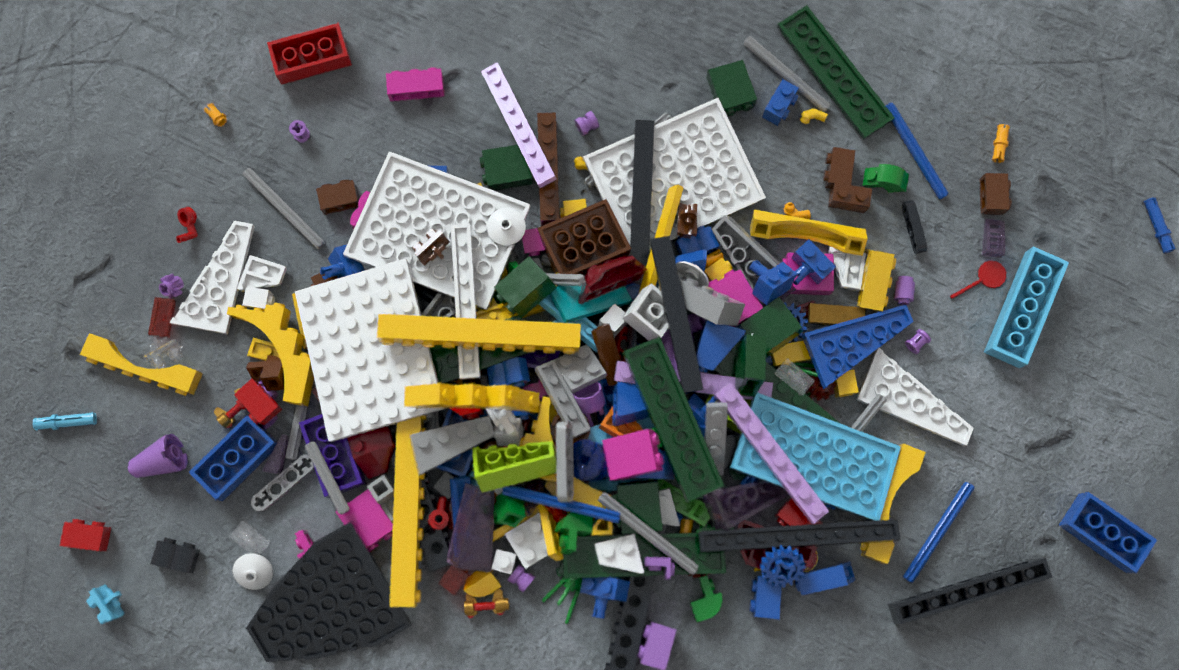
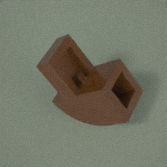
[246,355,284,391]

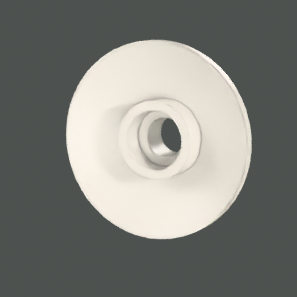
[487,208,526,246]
[676,261,709,286]
[233,553,273,590]

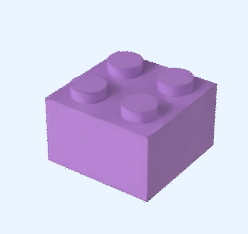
[637,621,676,670]

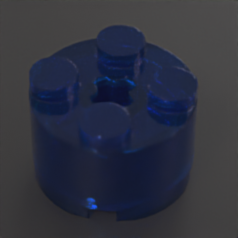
[573,439,608,481]

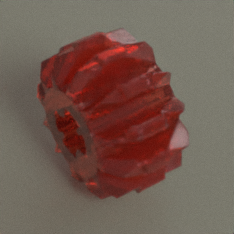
[802,369,836,401]

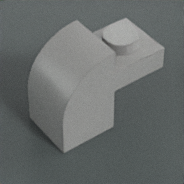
[367,475,394,523]

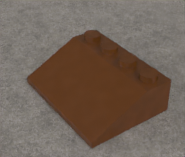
[537,199,631,275]

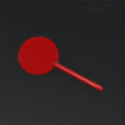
[950,261,1006,299]

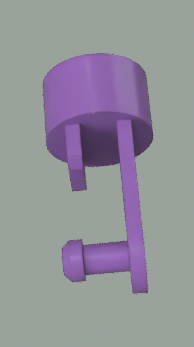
[572,382,605,427]

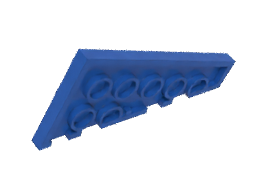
[802,305,914,389]

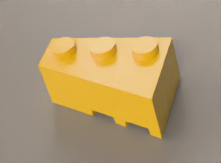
[857,249,896,311]

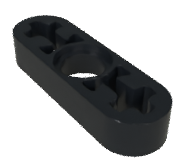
[902,200,927,254]

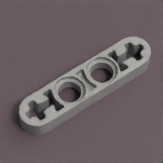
[556,421,574,502]
[251,454,315,511]

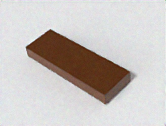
[591,323,621,386]

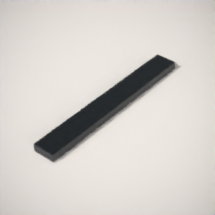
[630,120,654,267]
[650,236,703,393]

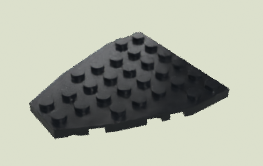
[246,521,412,662]

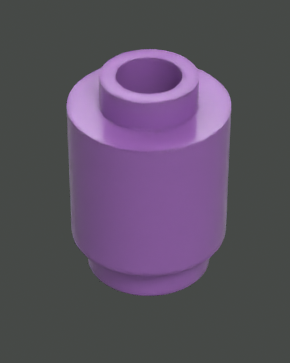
[894,276,915,305]

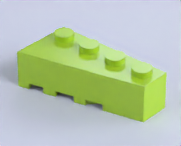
[472,441,557,493]

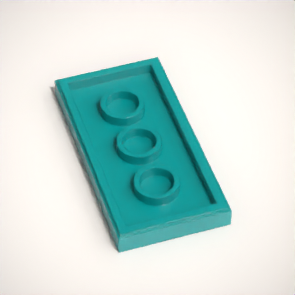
[549,285,632,323]

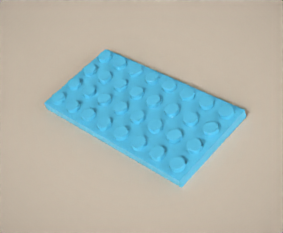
[731,392,901,521]

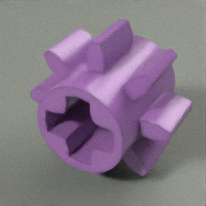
[159,274,184,299]

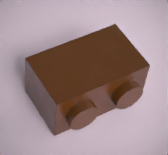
[823,147,856,189]
[979,173,1012,215]
[316,179,359,215]
[828,182,872,213]

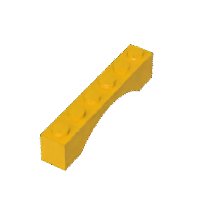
[750,210,868,256]
[80,333,203,396]
[860,443,926,564]

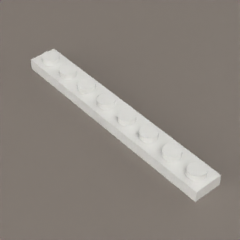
[451,223,480,380]

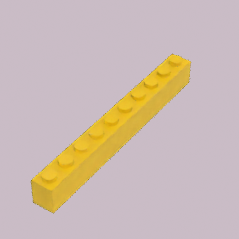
[377,314,581,354]
[390,414,427,607]

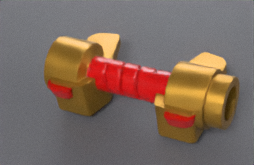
[214,388,242,428]
[464,589,509,618]

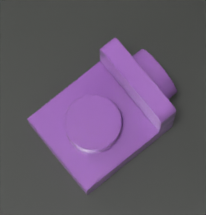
[644,557,674,580]

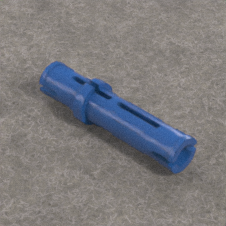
[1143,197,1176,254]

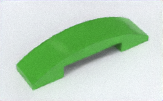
[642,478,715,527]

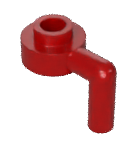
[176,207,198,243]
[428,496,449,530]

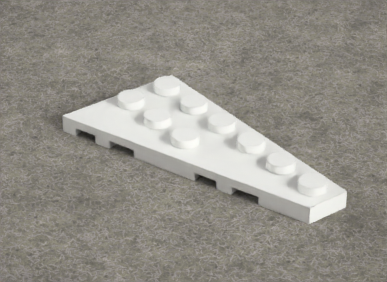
[170,221,255,335]
[856,348,973,447]

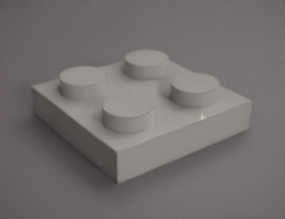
[554,344,607,394]

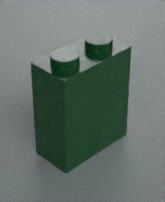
[706,60,757,116]
[479,145,533,191]
[494,257,557,318]
[740,297,804,358]
[735,334,766,397]
[617,479,663,536]

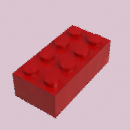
[267,23,352,85]

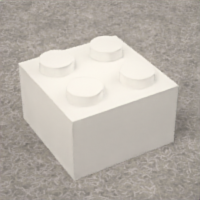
[622,283,668,341]
[505,513,548,569]

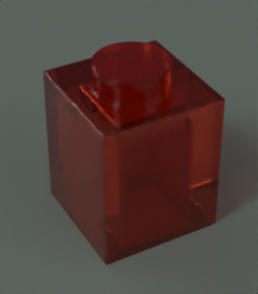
[439,563,471,595]

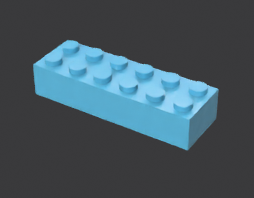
[984,246,1069,368]

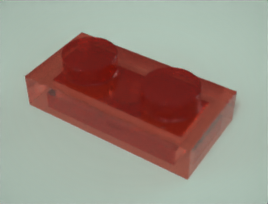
[148,297,176,338]

